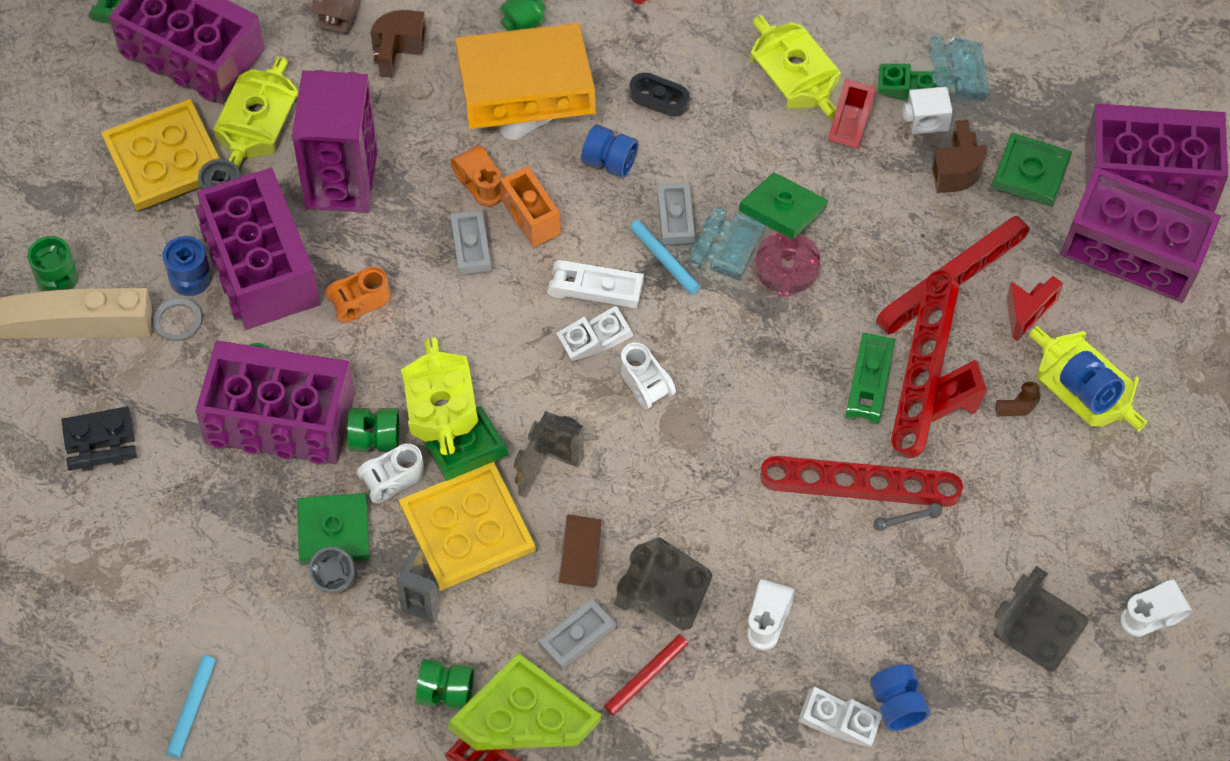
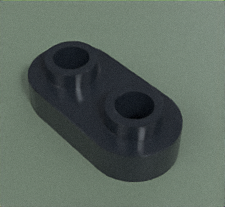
[629,72,690,116]

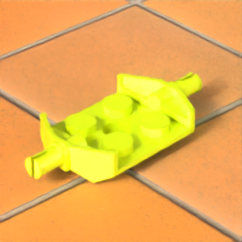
[750,15,841,120]
[214,56,298,168]
[1028,326,1148,432]
[401,337,478,455]

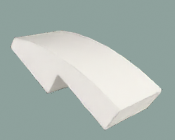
[556,306,634,361]
[798,686,882,747]

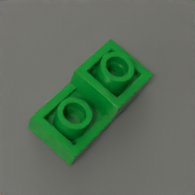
[878,64,943,101]

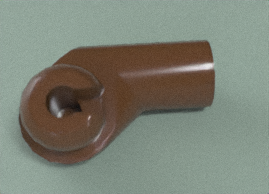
[995,381,1041,417]

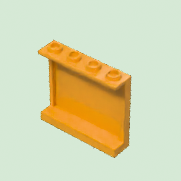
[455,23,596,129]

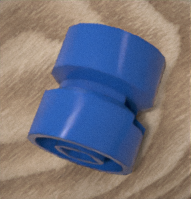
[581,124,639,178]
[162,236,212,296]
[1060,351,1125,414]
[869,664,930,731]

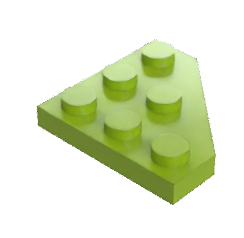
[448,653,602,750]

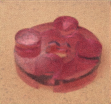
[755,233,820,297]

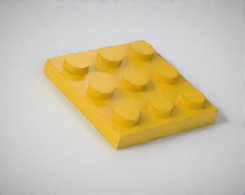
[101,99,220,211]
[399,462,536,591]

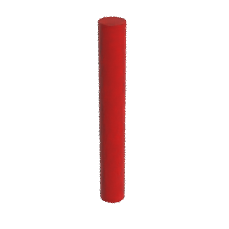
[604,634,688,716]

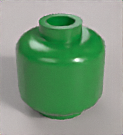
[500,0,546,31]

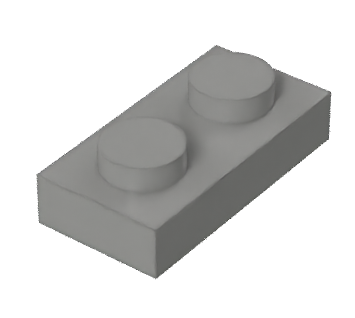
[657,182,695,245]
[450,210,491,275]
[538,599,615,671]

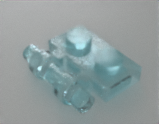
[929,35,990,101]
[689,208,765,281]

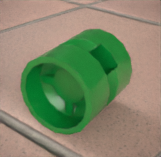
[27,236,78,292]
[348,408,400,452]
[416,659,474,711]

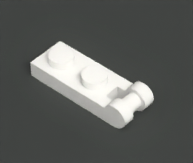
[547,260,644,308]

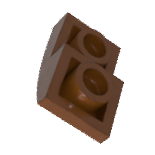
[558,514,601,588]

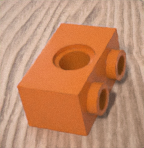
[500,166,561,248]

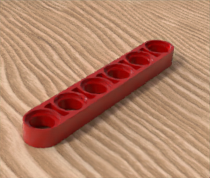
[876,215,1030,335]
[891,269,959,459]
[760,456,963,507]

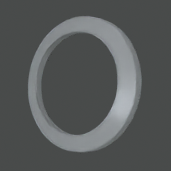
[153,298,202,341]

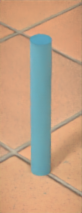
[630,220,700,295]
[166,655,216,759]

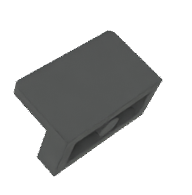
[397,547,439,623]

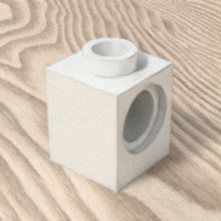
[902,87,953,134]

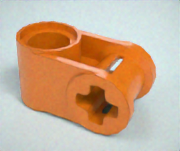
[450,144,502,207]
[324,266,391,323]

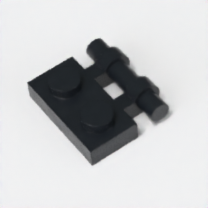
[61,406,137,472]

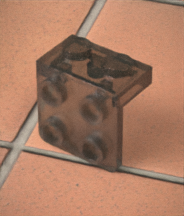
[513,411,584,498]
[613,537,712,631]
[993,566,1089,672]

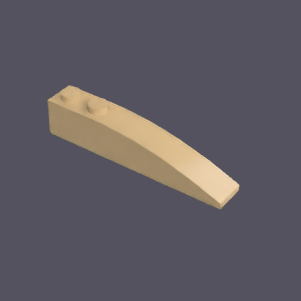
[0,288,153,339]

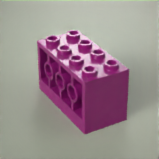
[109,0,264,105]
[292,70,378,213]
[1085,103,1228,212]
[194,167,320,330]
[1060,167,1221,303]
[195,340,355,465]

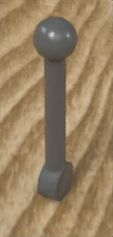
[873,503,942,531]

